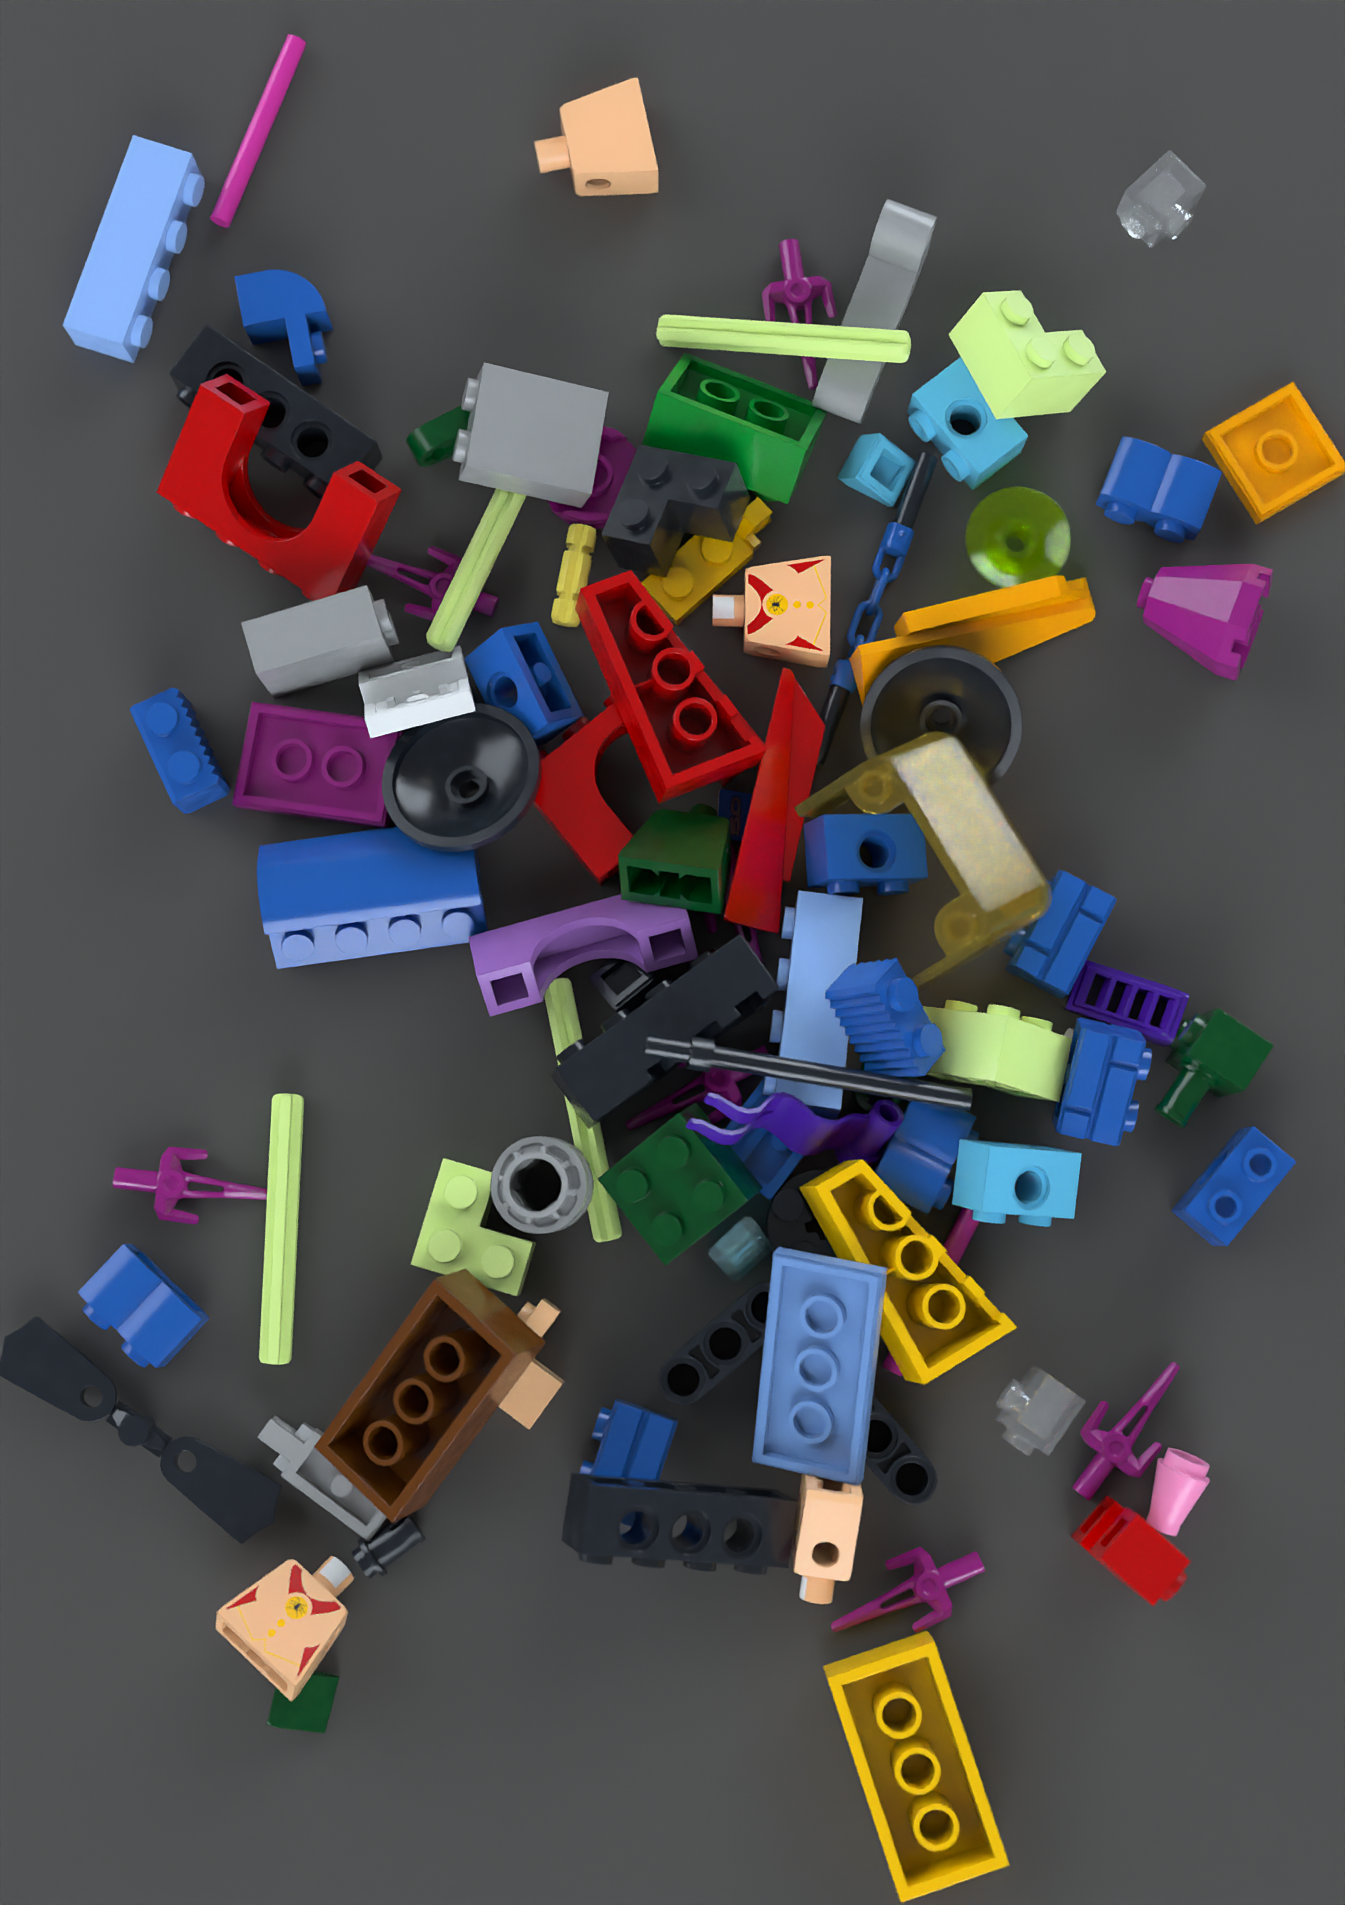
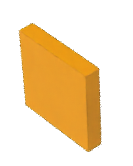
[1201,382,1345,525]

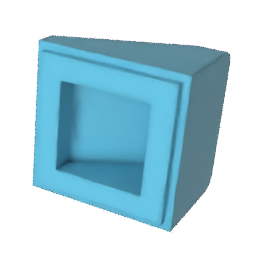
[838,433,916,507]

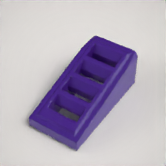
[1064,960,1190,1047]

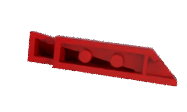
[724,668,825,934]

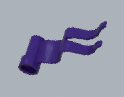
[685,1092,904,1169]

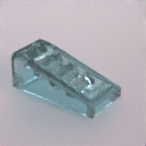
[707,1216,772,1282]

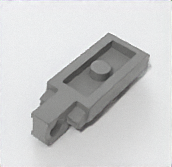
[258,1415,387,1541]

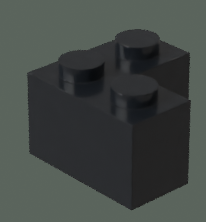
[601,444,751,577]

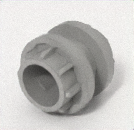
[491,1136,594,1234]

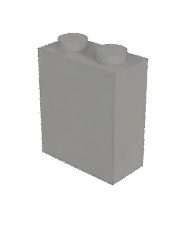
[453,362,609,508]
[241,585,399,698]

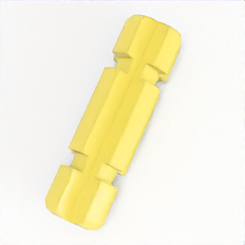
[551,524,597,627]

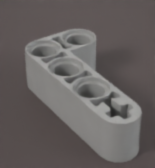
[812,199,937,424]

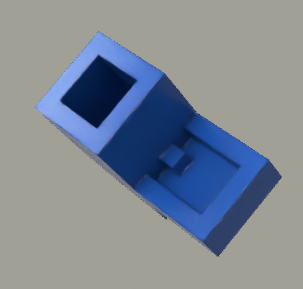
[234,270,333,386]

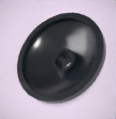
[860,645,1022,804]
[382,703,542,852]

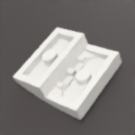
[359,645,476,738]

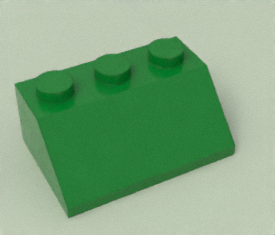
[642,352,828,504]

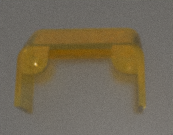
[794,732,1052,991]

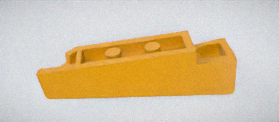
[849,575,1096,706]

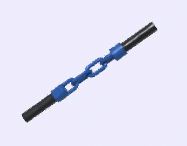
[817,452,938,766]

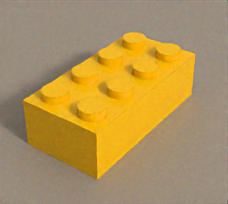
[823,1631,1009,1903]

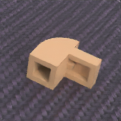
[499,1298,564,1430]

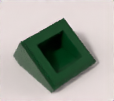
[266,1671,340,1734]

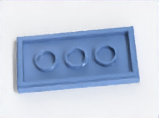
[752,1247,887,1486]

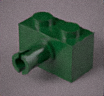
[1155,1008,1274,1128]

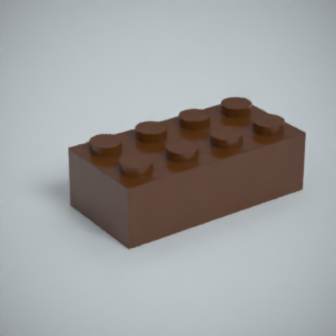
[314,1269,546,1523]

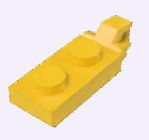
[641,497,772,625]

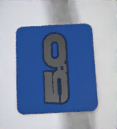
[718,789,752,841]

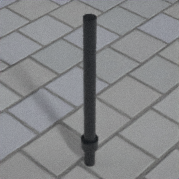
[643,1034,973,1111]

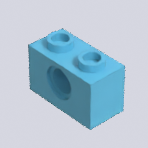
[907,357,1028,490]
[952,1139,1082,1227]

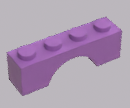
[468,894,698,1016]

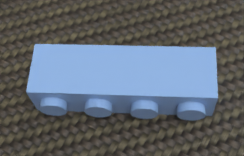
[63,135,204,363]
[763,890,863,1120]

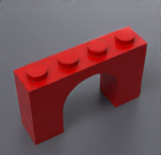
[157,374,402,601]
[533,672,765,887]

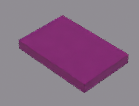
[232,702,408,829]

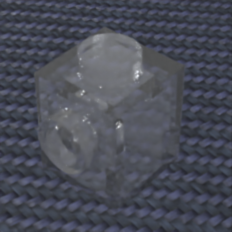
[1116,150,1207,248]
[995,1366,1086,1456]

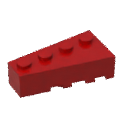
[575,570,768,804]

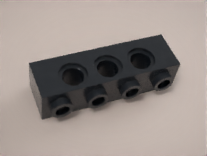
[169,324,383,500]
[561,1473,798,1575]

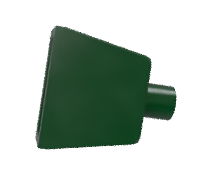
[618,803,732,914]

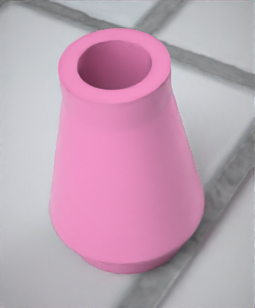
[1146,1448,1210,1536]

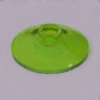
[965,487,1071,588]

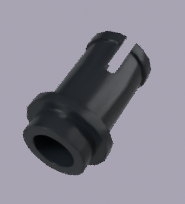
[352,1514,426,1579]

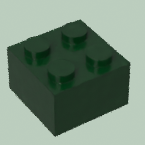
[598,1103,763,1266]

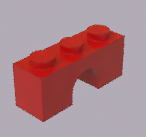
[1070,1495,1191,1606]

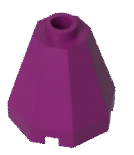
[1137,564,1273,681]

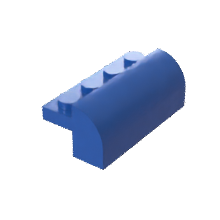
[257,826,489,969]

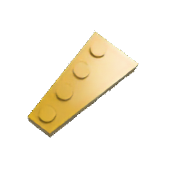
[799,1159,1018,1385]

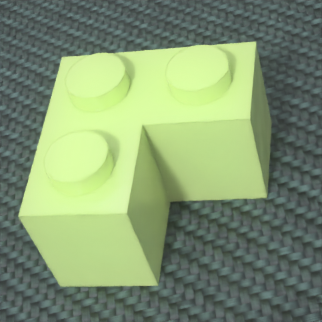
[948,290,1106,419]
[923,1000,1072,1102]
[411,1158,536,1296]

